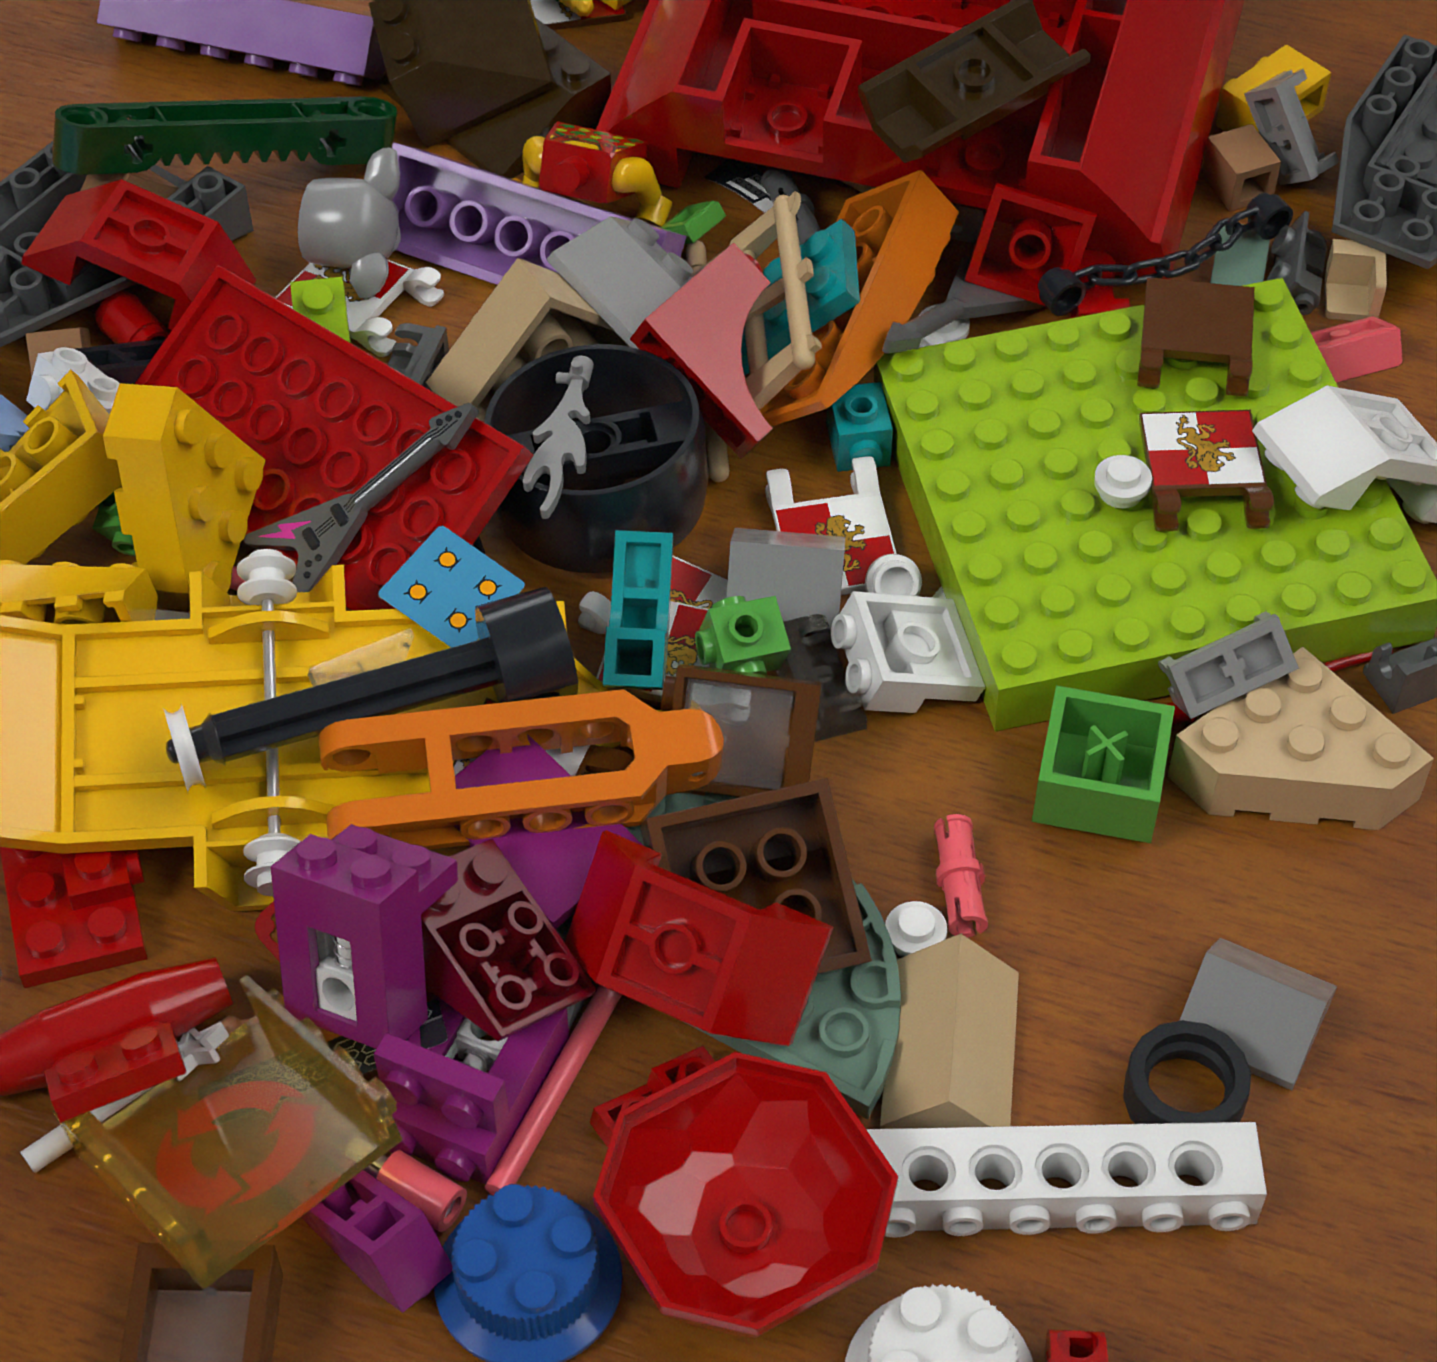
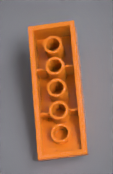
[759,170,959,427]

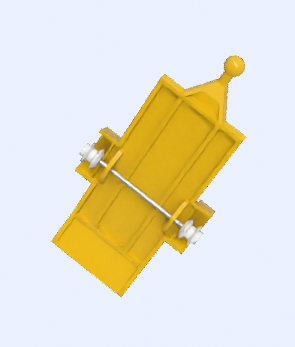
[0,549,703,911]

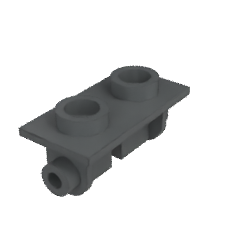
[1267,211,1327,315]

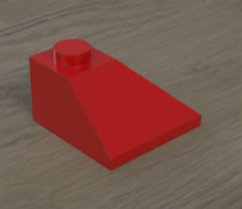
[965,183,1097,306]

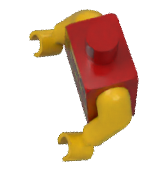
[522,122,672,227]

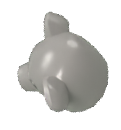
[298,148,401,299]

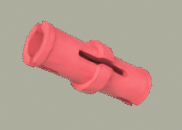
[934,814,988,937]

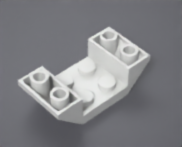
[1252,385,1437,524]

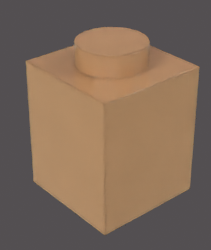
[1201,124,1281,212]

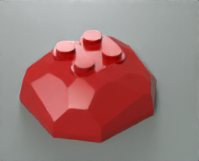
[593,1052,899,1338]

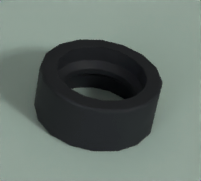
[1123,1020,1251,1124]

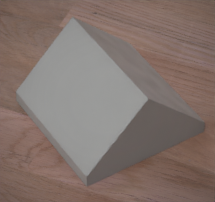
[726,528,845,635]
[1179,938,1337,1091]

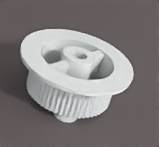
[845,1284,1033,1362]

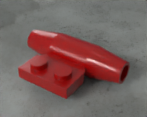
[0,957,233,1123]

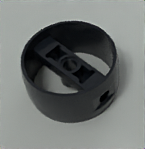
[485,344,709,573]

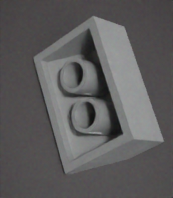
[546,216,693,349]

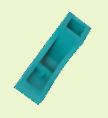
[603,530,673,690]

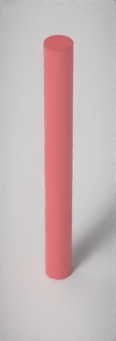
[485,984,622,1196]

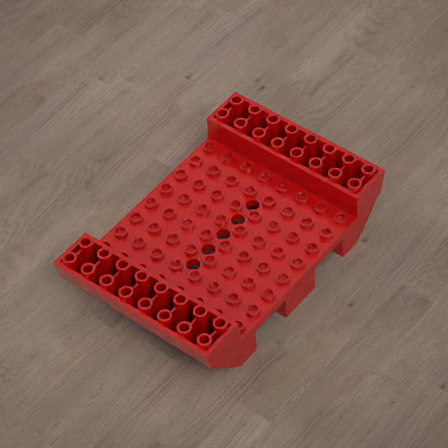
[596,0,1244,279]

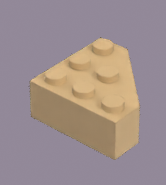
[426,258,630,423]
[1167,647,1434,830]

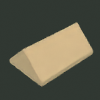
[880,934,1019,1129]

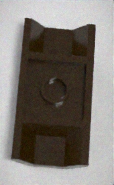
[858,0,1091,163]

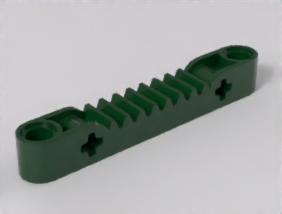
[52,97,398,175]

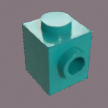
[826,382,893,472]

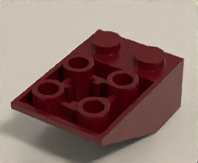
[421,839,597,1042]

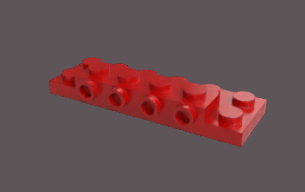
[0,847,148,989]

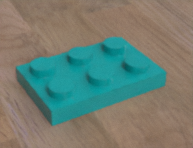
[741,219,860,375]

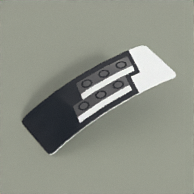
[705,159,773,213]

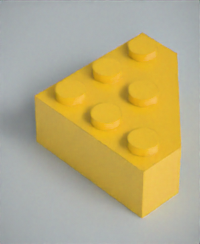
[103,383,265,611]

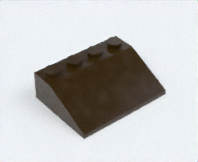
[378,17,611,179]

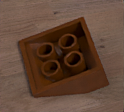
[640,778,872,974]

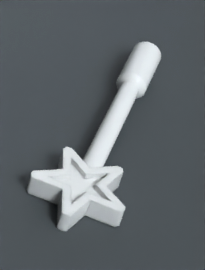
[20,1022,229,1173]

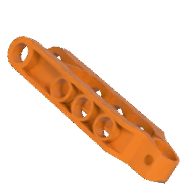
[318,689,724,850]

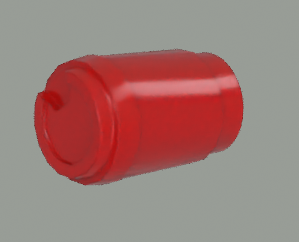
[95,290,169,344]

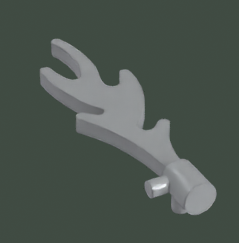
[523,356,594,519]

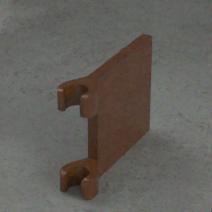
[1137,277,1255,397]

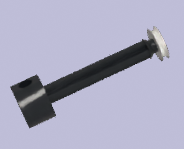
[163,586,578,792]

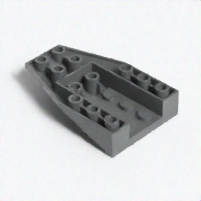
[1331,34,1437,269]
[0,141,254,347]

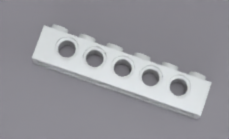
[866,1122,1267,1237]

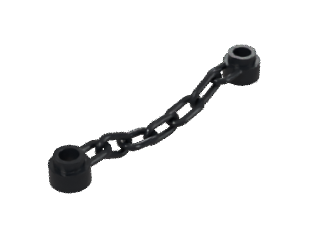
[1038,193,1293,316]

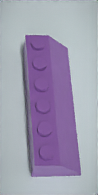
[97,0,386,87]
[392,142,687,285]

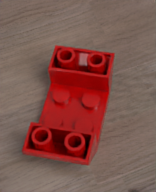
[21,179,257,330]
[565,830,834,1046]

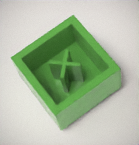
[1032,685,1175,843]

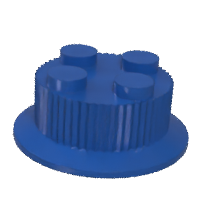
[434,1184,623,1362]

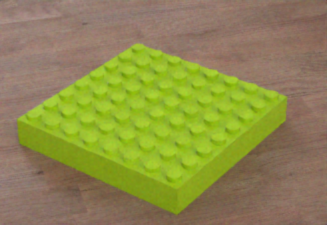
[874,278,1437,732]

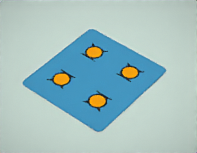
[379,526,525,648]

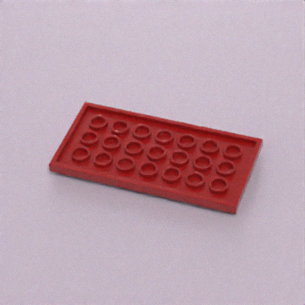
[135,265,534,611]

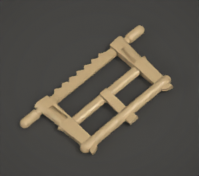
[685,191,822,482]

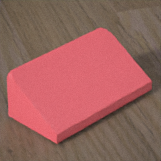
[1311,316,1403,383]

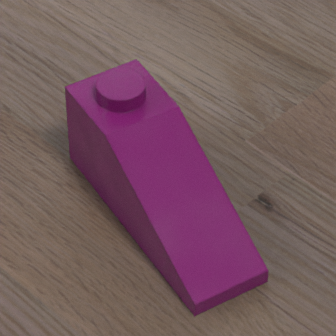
[276,1141,453,1313]

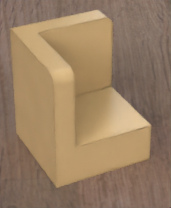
[1324,239,1387,321]

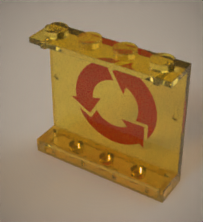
[53,975,403,1289]

